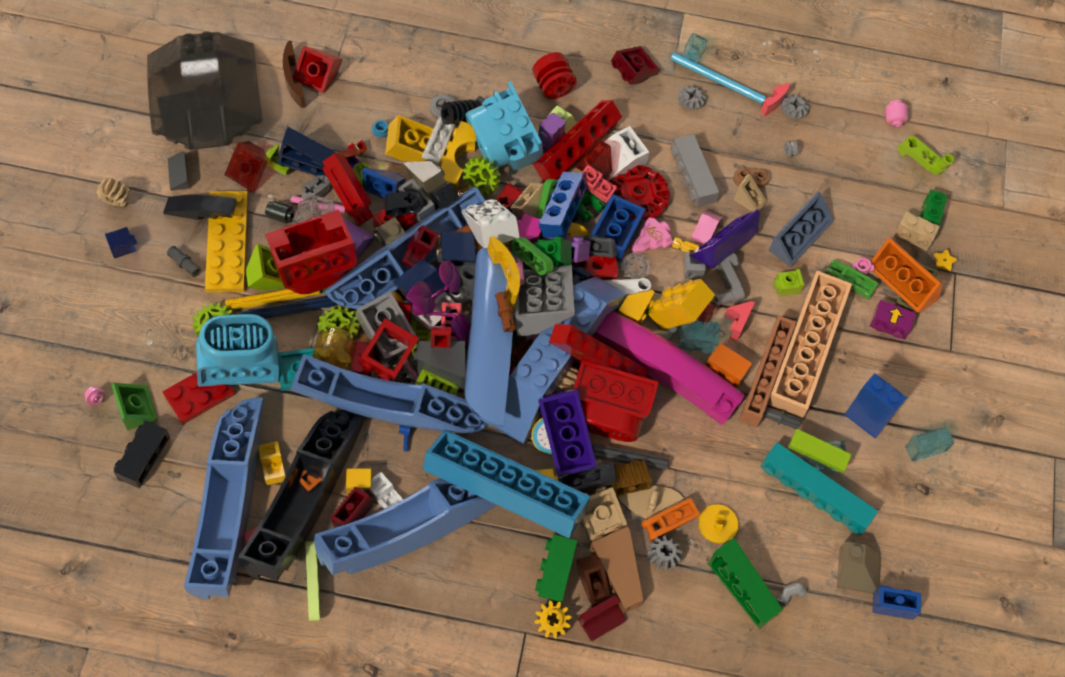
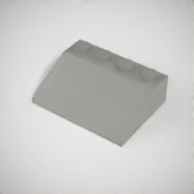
[515,265,575,336]

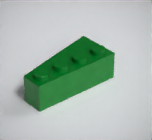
[708,538,783,630]

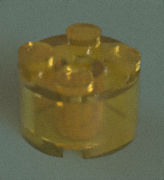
[313,328,356,369]

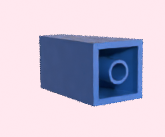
[844,373,907,439]

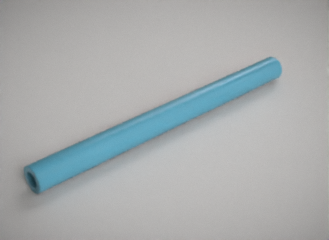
[671,52,766,104]

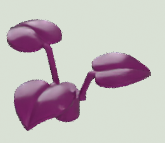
[406,260,471,348]

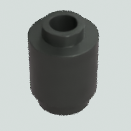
[265,201,295,224]

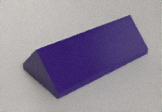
[690,209,760,269]
[538,389,597,477]

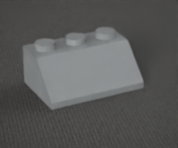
[355,291,419,364]

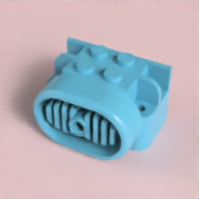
[466,81,543,170]
[196,314,279,387]

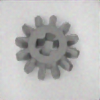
[647,536,683,571]

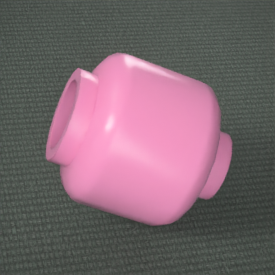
[885,100,909,127]

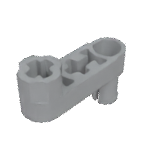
[714,253,745,306]

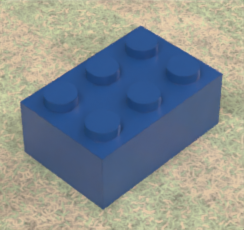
[590,194,646,262]

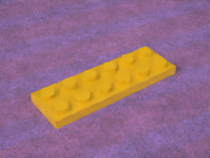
[205,191,248,293]

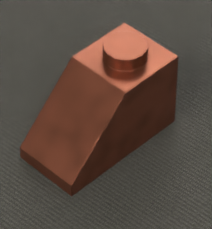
[576,554,611,607]

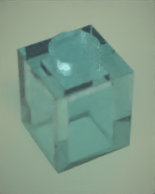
[682,33,708,63]

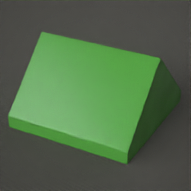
[112,383,158,430]

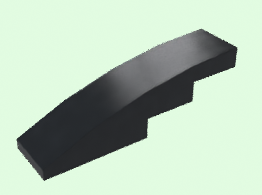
[163,195,237,220]

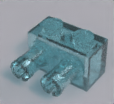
[678,319,720,353]

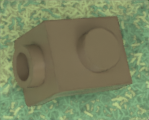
[373,217,405,245]

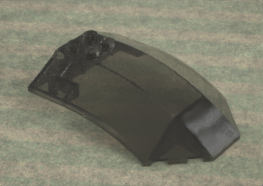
[147,31,263,150]

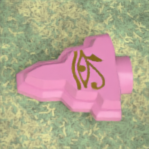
[631,217,674,253]

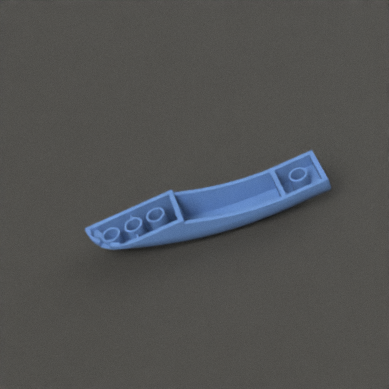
[324,187,485,309]
[465,248,517,428]
[184,398,264,600]
[314,479,496,575]

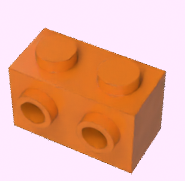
[706,343,752,388]

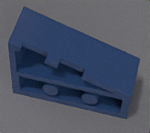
[277,126,336,176]

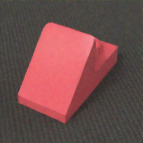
[724,301,755,340]

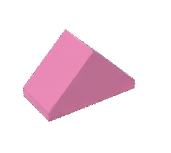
[691,209,723,244]

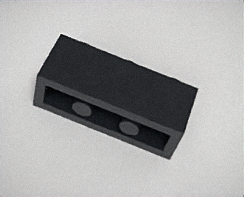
[113,420,170,488]

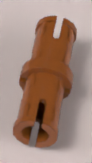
[495,291,516,332]

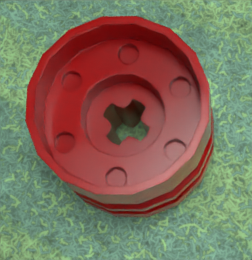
[532,52,577,99]

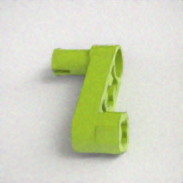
[898,136,954,175]

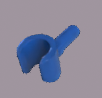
[399,425,411,452]

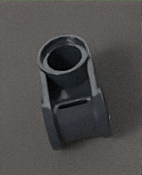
[385,191,422,217]

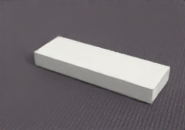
[422,116,455,166]

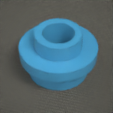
[372,120,388,138]

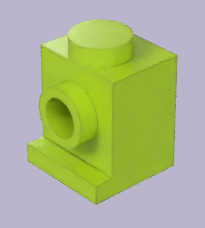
[773,269,804,296]

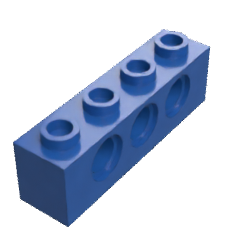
[539,172,587,239]

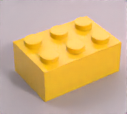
[648,279,715,330]

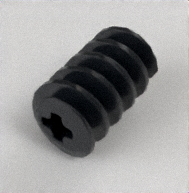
[440,99,479,125]

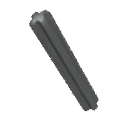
[592,444,669,470]

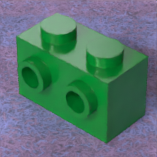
[531,237,572,267]

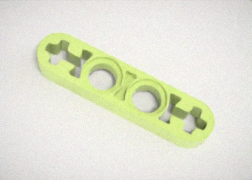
[305,541,320,621]

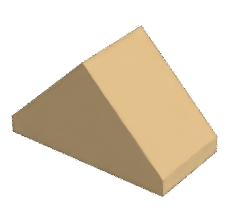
[734,174,767,211]

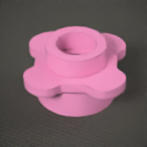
[852,257,874,275]

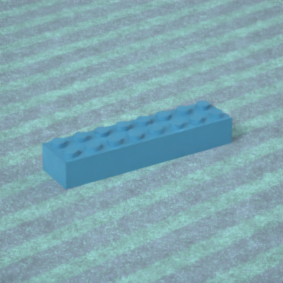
[423,430,591,539]

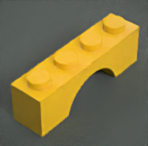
[440,121,478,192]

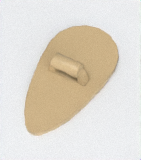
[617,485,684,525]

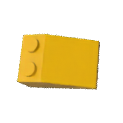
[385,115,444,162]

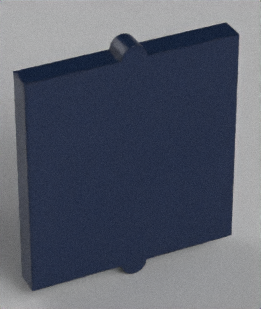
[440,232,477,263]

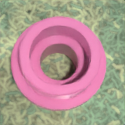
[85,386,105,405]

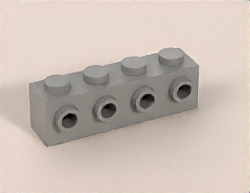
[670,134,719,207]

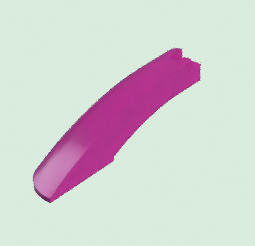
[592,311,744,425]

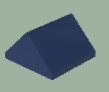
[393,259,445,304]

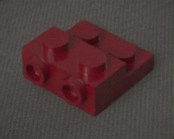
[611,46,660,85]

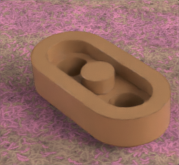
[733,168,770,188]

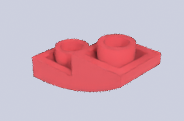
[761,83,790,116]
[582,165,617,204]

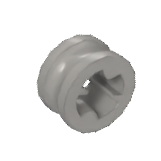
[784,140,798,157]

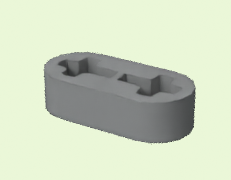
[301,175,331,202]

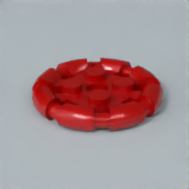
[608,165,670,221]

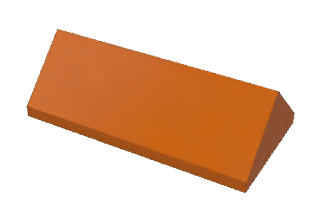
[870,237,942,313]

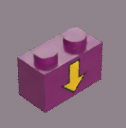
[869,300,916,340]

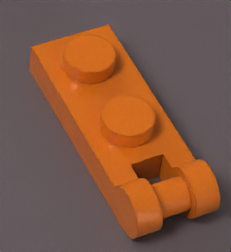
[641,497,701,542]

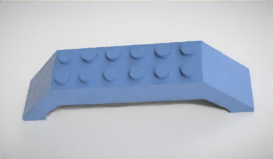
[491,276,628,445]

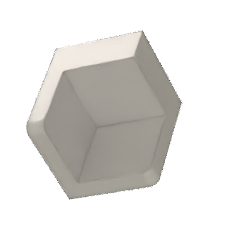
[683,251,705,280]

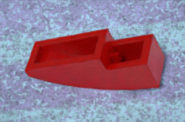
[431,326,451,348]

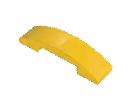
[487,236,520,308]

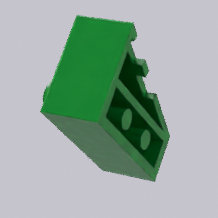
[535,534,577,602]

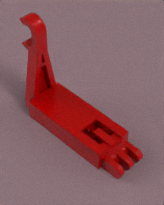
[322,140,373,226]

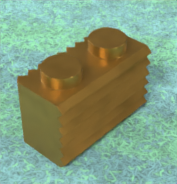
[608,460,652,496]

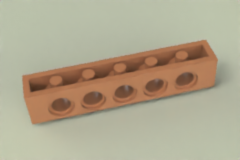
[738,315,796,428]

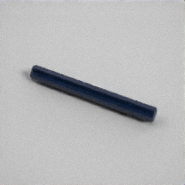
[240,296,336,319]

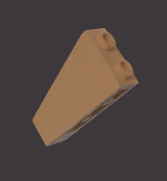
[589,526,644,614]

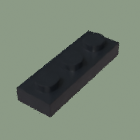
[558,462,618,493]

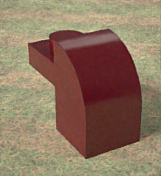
[401,225,439,268]

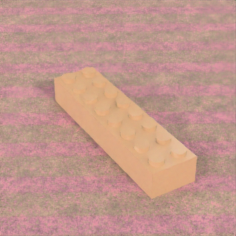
[767,271,852,419]

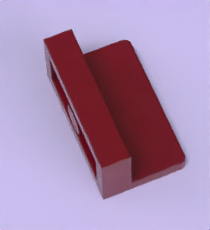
[578,595,626,641]

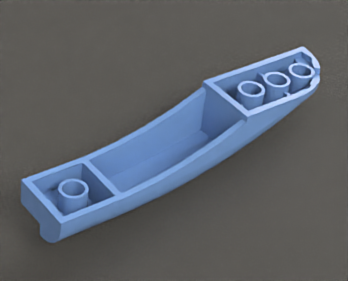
[290,354,489,433]

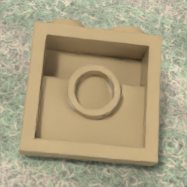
[581,486,627,540]

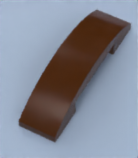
[283,41,305,108]

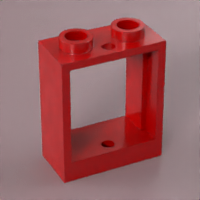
[359,318,419,382]

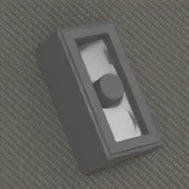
[168,151,189,191]
[579,235,618,258]

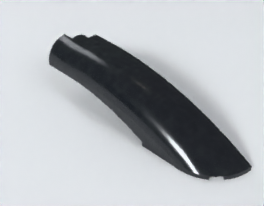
[238,410,366,581]

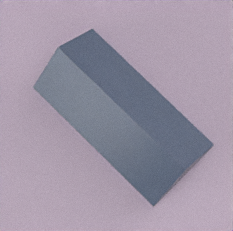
[769,192,834,266]

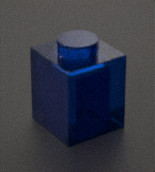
[105,227,137,259]

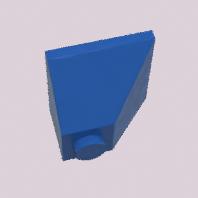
[362,168,406,199]

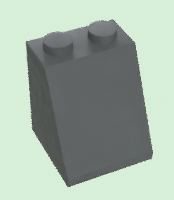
[413,341,466,393]

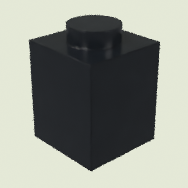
[430,182,460,209]

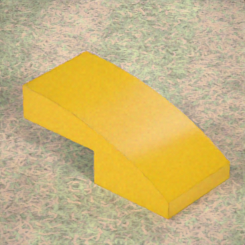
[258,441,286,485]

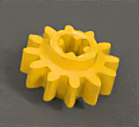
[534,601,572,639]

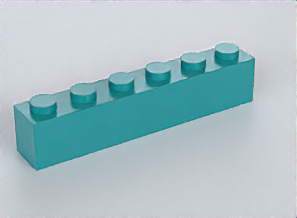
[760,442,878,536]

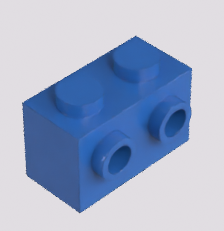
[872,586,921,620]

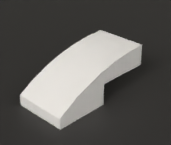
[368,472,403,510]

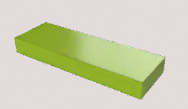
[788,429,852,473]

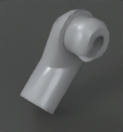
[653,327,678,341]
[778,582,806,606]

